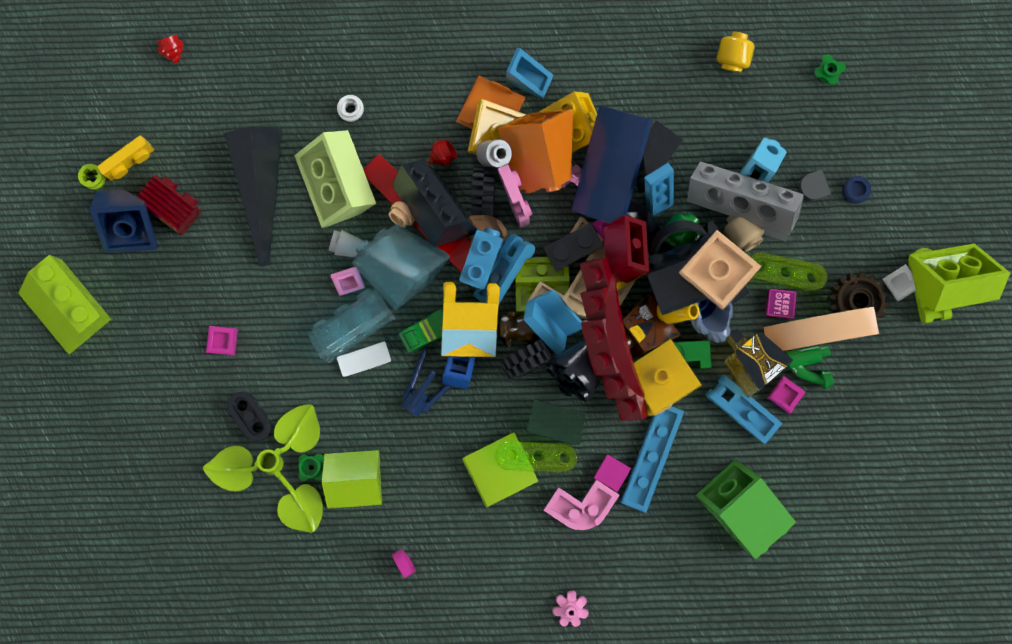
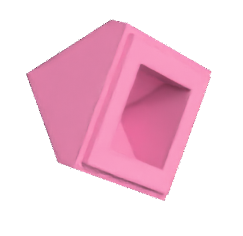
[331,266,365,296]

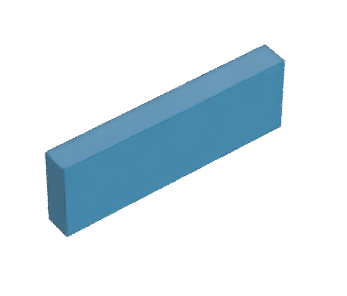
[645,163,674,217]

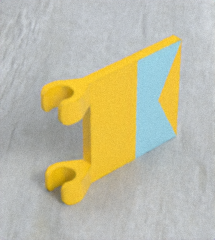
[441,282,500,357]

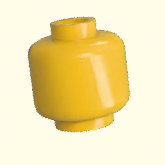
[717,32,755,73]

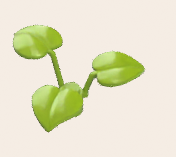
[203,404,323,533]

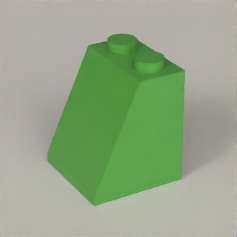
[696,459,796,560]

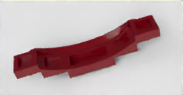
[580,257,648,421]

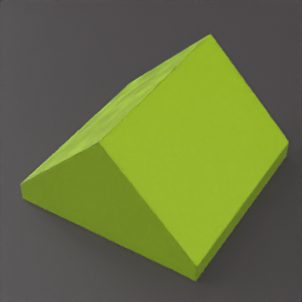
[322,450,382,508]

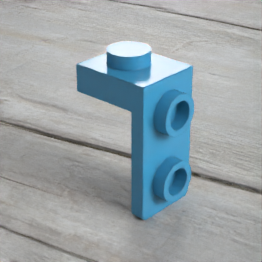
[459,227,504,290]

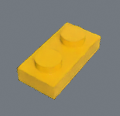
[97,135,154,181]

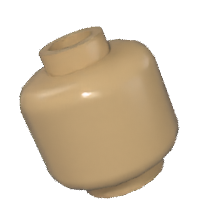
[724,216,764,252]

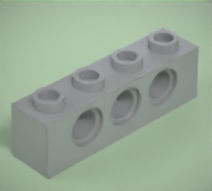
[687,162,804,235]

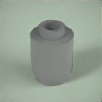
[476,140,512,167]

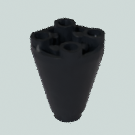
[545,339,602,402]

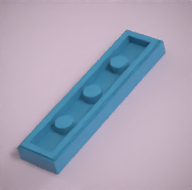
[620,407,684,513]

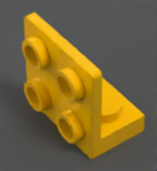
[539,91,597,153]

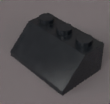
[392,159,478,248]
[646,234,713,315]

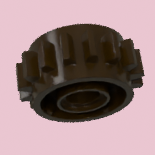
[827,272,889,325]

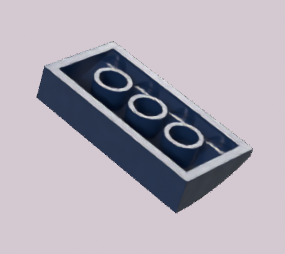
[571,105,653,223]

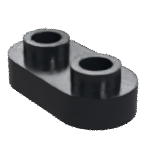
[227,392,272,441]

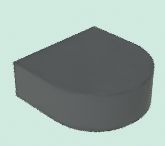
[799,170,831,201]

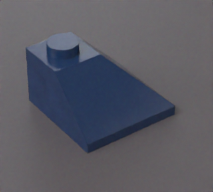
[89,189,158,253]

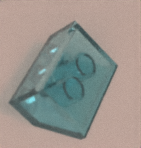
[308,289,396,363]

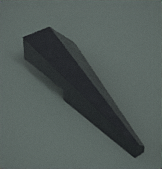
[225,126,283,267]

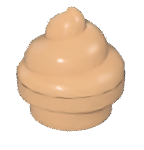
[389,201,415,228]

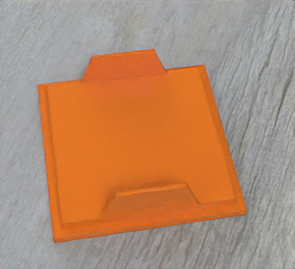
[456,76,526,129]

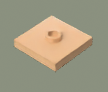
[679,230,761,310]

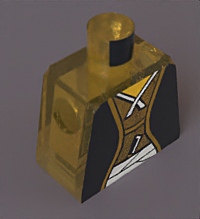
[725,328,793,398]

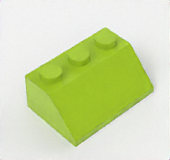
[909,244,1010,312]
[18,255,111,354]

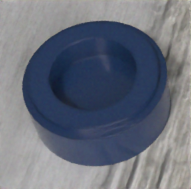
[842,176,871,204]

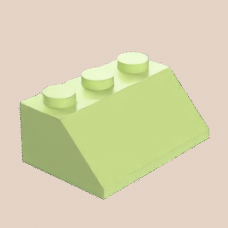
[294,130,376,228]

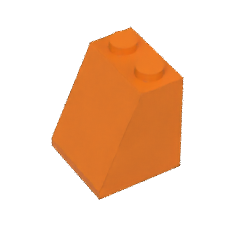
[498,109,573,193]

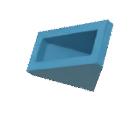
[506,48,554,98]

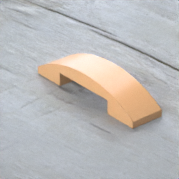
[764,307,879,351]

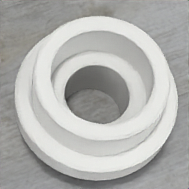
[337,95,364,122]

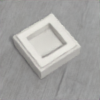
[882,264,916,302]

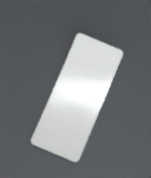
[337,342,391,377]

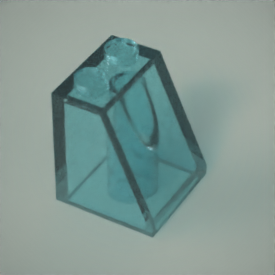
[352,224,450,310]

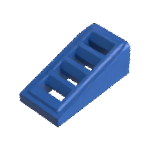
[442,356,476,389]

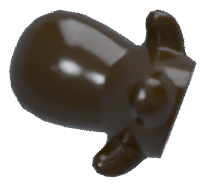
[499,311,541,348]

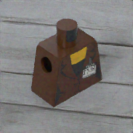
[622,293,680,358]

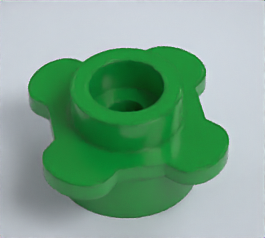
[814,54,846,85]
[298,454,324,481]

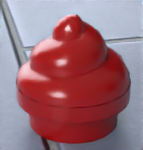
[157,35,184,63]
[429,139,457,166]

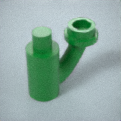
[784,345,834,390]

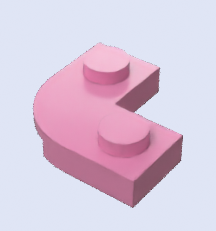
[498,165,532,228]
[544,480,619,530]

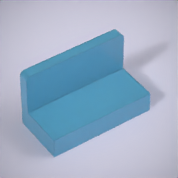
[524,290,582,355]

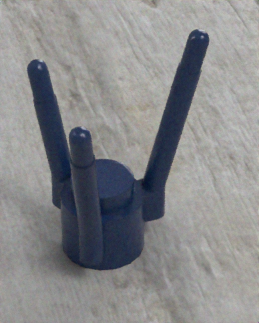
[401,348,452,417]

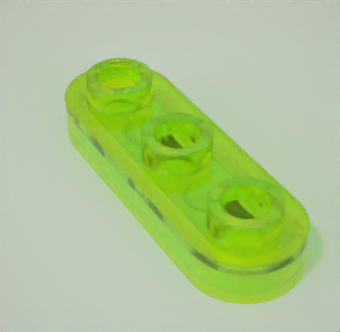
[751,252,827,291]
[495,441,577,473]

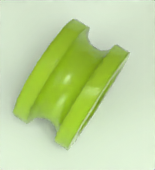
[78,164,106,190]

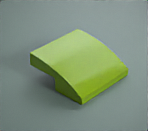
[515,257,569,315]
[462,433,538,507]

